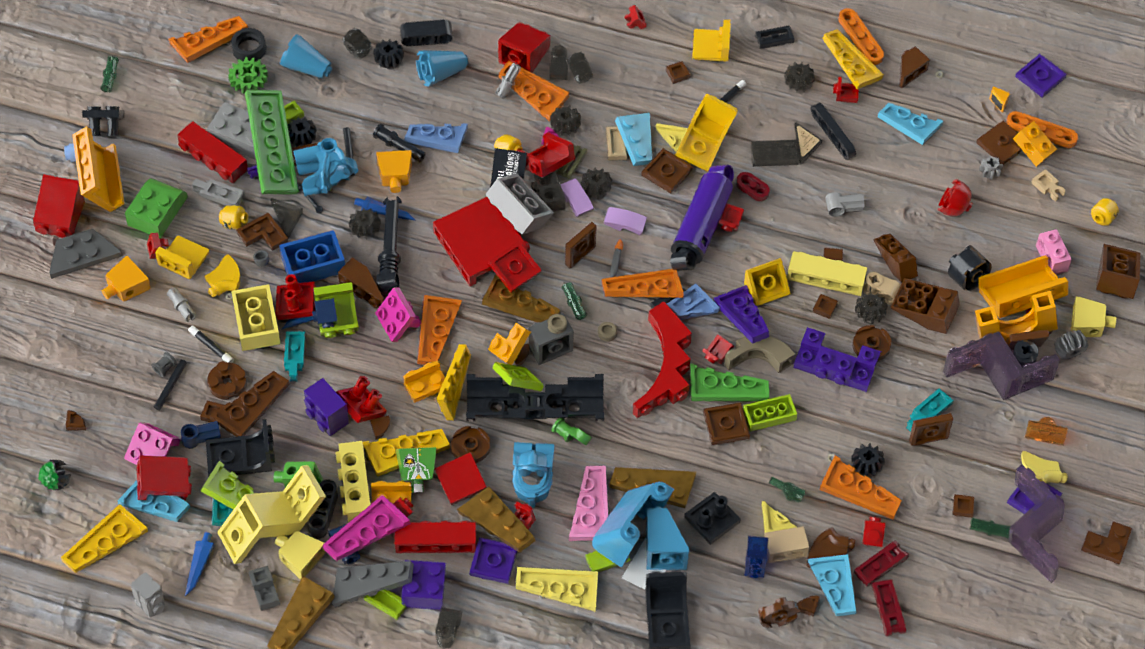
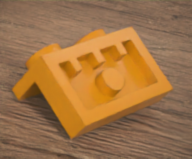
[403,361,445,403]
[371,481,412,504]

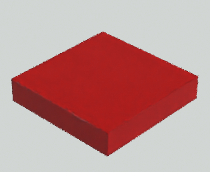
[488,241,542,293]
[434,453,487,505]

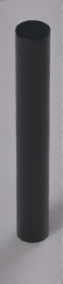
[343,127,356,176]
[154,359,187,410]

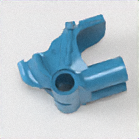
[293,138,359,196]
[513,442,554,508]

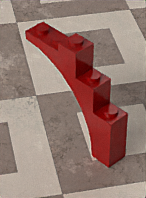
[633,302,692,419]

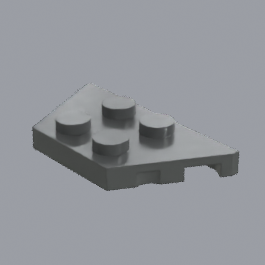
[49,229,121,279]

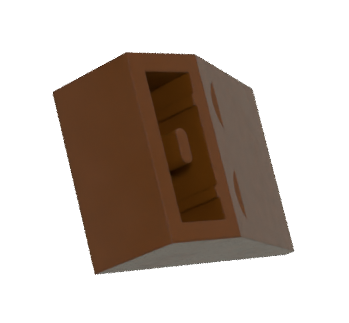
[891,278,960,334]

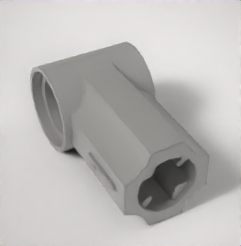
[825,192,864,217]

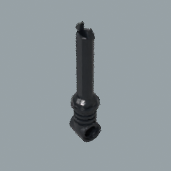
[377,196,402,292]

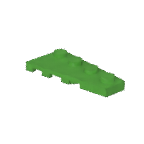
[690,364,769,401]

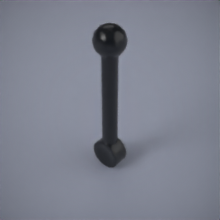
[298,185,323,214]

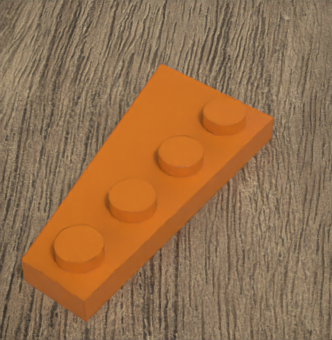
[168,16,248,63]
[499,61,569,122]
[601,269,684,298]
[417,295,462,365]
[820,455,901,520]

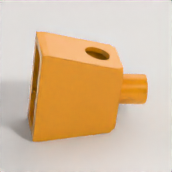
[376,150,412,193]
[101,256,151,301]

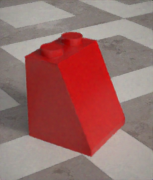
[498,22,551,73]
[33,174,85,238]

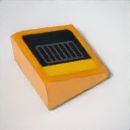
[990,86,1010,112]

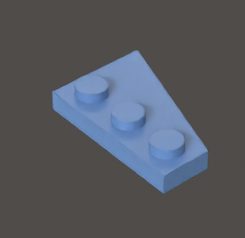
[405,123,468,153]

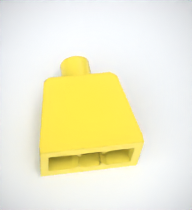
[1071,296,1116,337]
[275,531,326,580]

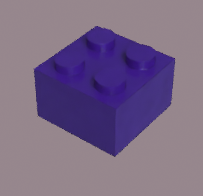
[304,378,349,436]
[401,560,446,610]

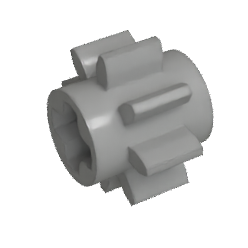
[979,156,1003,180]

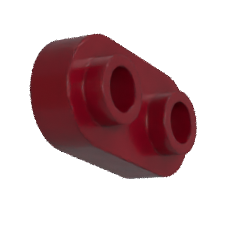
[736,172,770,201]

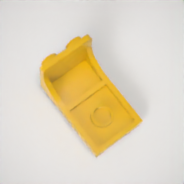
[675,94,738,172]

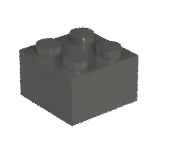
[529,313,574,365]

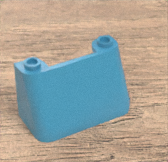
[592,482,674,568]

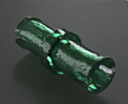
[101,56,119,93]
[561,282,587,320]
[969,517,1012,539]

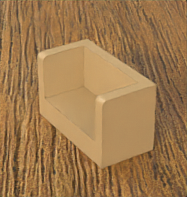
[763,526,809,563]

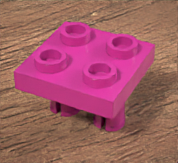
[375,288,421,342]

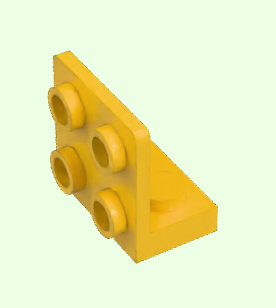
[692,19,731,61]
[155,235,209,279]

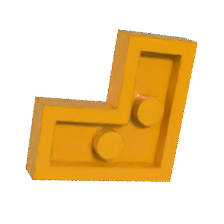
[488,323,531,365]

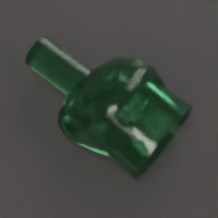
[769,477,806,504]

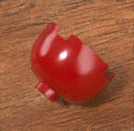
[938,179,973,217]

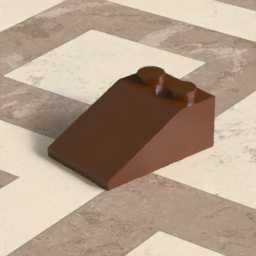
[1096,244,1141,299]

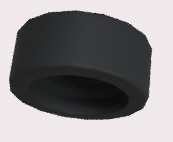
[231,28,267,62]

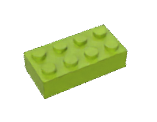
[743,394,798,432]

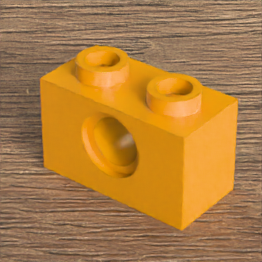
[1013,121,1057,167]

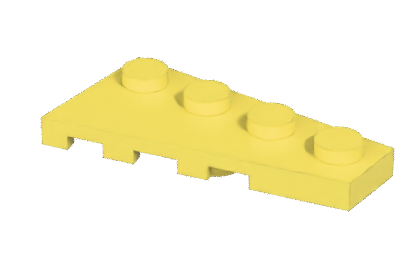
[516,567,598,612]

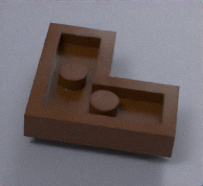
[236,212,289,251]
[1081,521,1132,565]

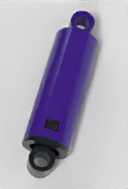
[670,165,734,271]

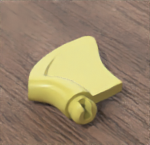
[1021,451,1067,485]

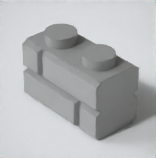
[131,573,165,617]

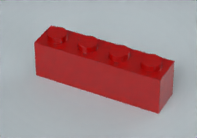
[177,121,248,183]
[395,521,476,553]

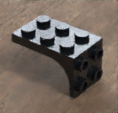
[206,419,275,477]
[645,570,691,649]

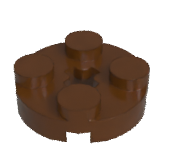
[852,325,891,361]
[207,361,247,400]
[451,426,490,463]
[758,597,800,628]

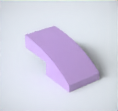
[559,178,594,217]
[603,207,647,235]

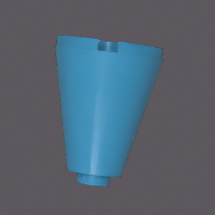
[280,34,332,79]
[416,50,468,86]

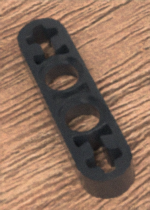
[811,103,856,160]

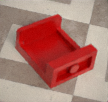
[517,132,575,177]
[136,455,192,502]

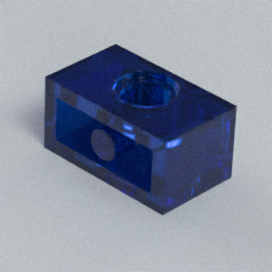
[744,536,768,579]

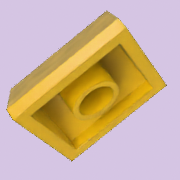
[744,258,791,306]

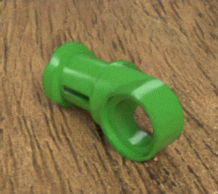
[551,417,592,446]

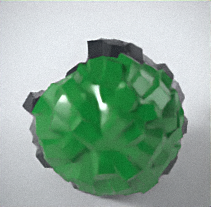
[38,459,71,491]

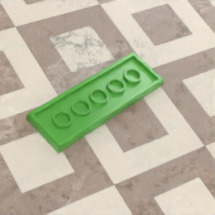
[245,90,299,194]

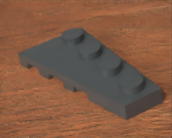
[332,561,414,608]

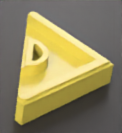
[656,123,687,152]
[761,501,796,533]

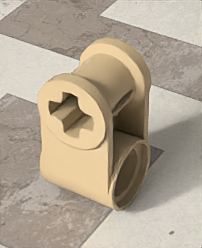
[863,272,901,305]

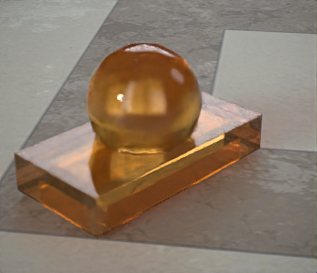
[1025,417,1068,446]

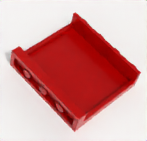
[433,197,530,287]

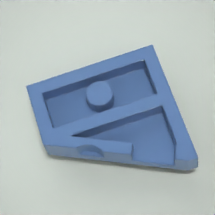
[667,284,720,320]

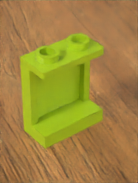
[314,282,359,338]

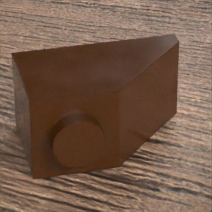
[899,46,930,88]

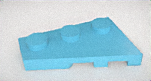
[878,103,943,145]
[615,113,652,166]
[117,480,190,522]
[808,554,856,616]

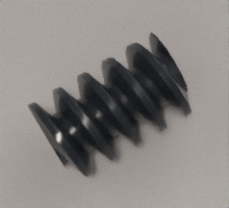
[1009,340,1038,380]

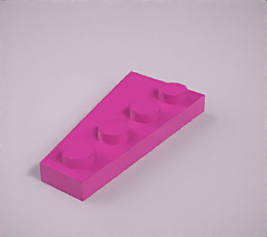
[323,495,410,561]

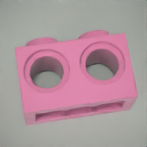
[1036,229,1072,275]

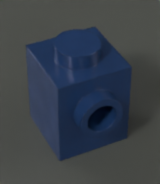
[312,298,338,328]

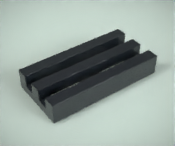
[755,25,795,49]

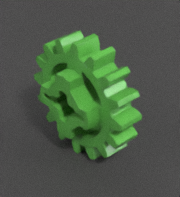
[228,57,268,94]

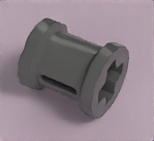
[151,352,177,377]

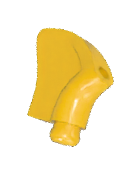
[204,255,241,297]

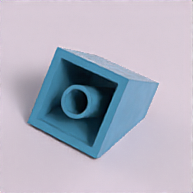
[646,507,689,570]

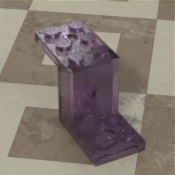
[943,332,1060,401]
[1008,464,1065,583]

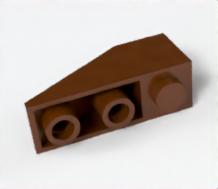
[874,234,918,283]
[338,257,384,309]

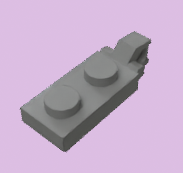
[192,179,245,206]

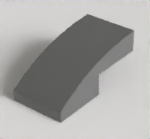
[248,566,280,611]

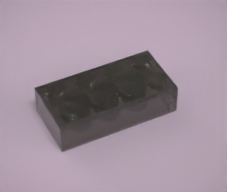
[751,140,799,167]

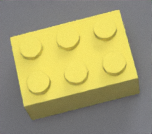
[231,284,280,351]

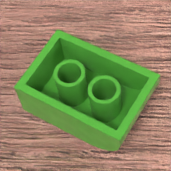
[125,178,188,239]

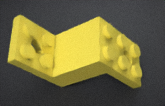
[217,465,326,564]

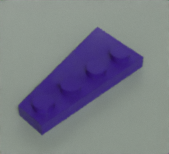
[714,285,769,344]

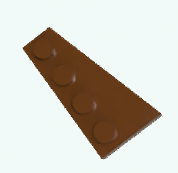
[210,371,289,437]

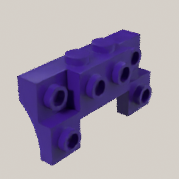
[793,327,881,392]

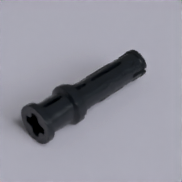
[373,123,426,163]

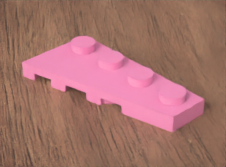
[569,466,608,541]

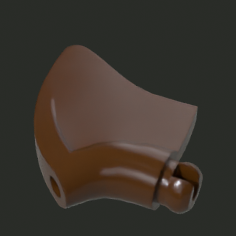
[807,527,855,568]

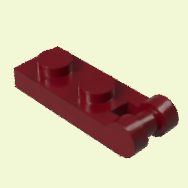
[854,540,909,587]
[872,579,906,636]

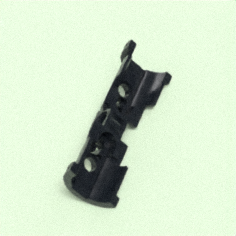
[466,374,604,422]

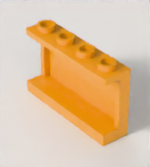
[72,126,124,212]
[978,255,1068,319]

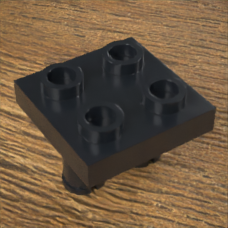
[82,106,125,136]
[684,491,741,545]

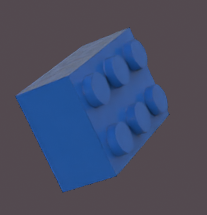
[279,230,345,283]

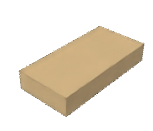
[606,127,627,161]

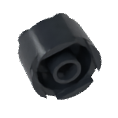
[948,245,992,291]

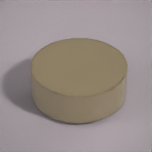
[548,314,567,334]
[598,322,617,342]

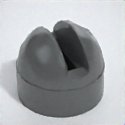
[253,250,269,267]

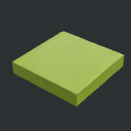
[492,362,544,391]

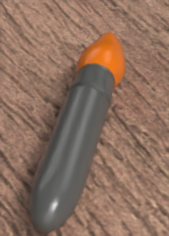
[610,239,623,278]

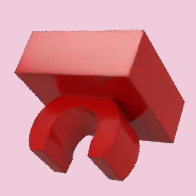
[625,5,647,30]
[147,233,169,259]

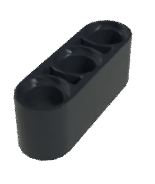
[400,20,453,46]
[308,479,338,539]

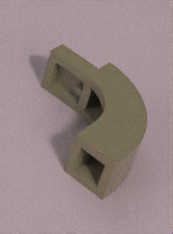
[724,336,795,373]

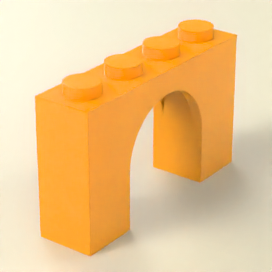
[975,291,1058,349]

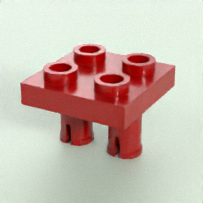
[275,274,316,320]
[336,376,387,423]

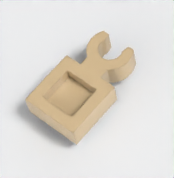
[1031,169,1065,201]

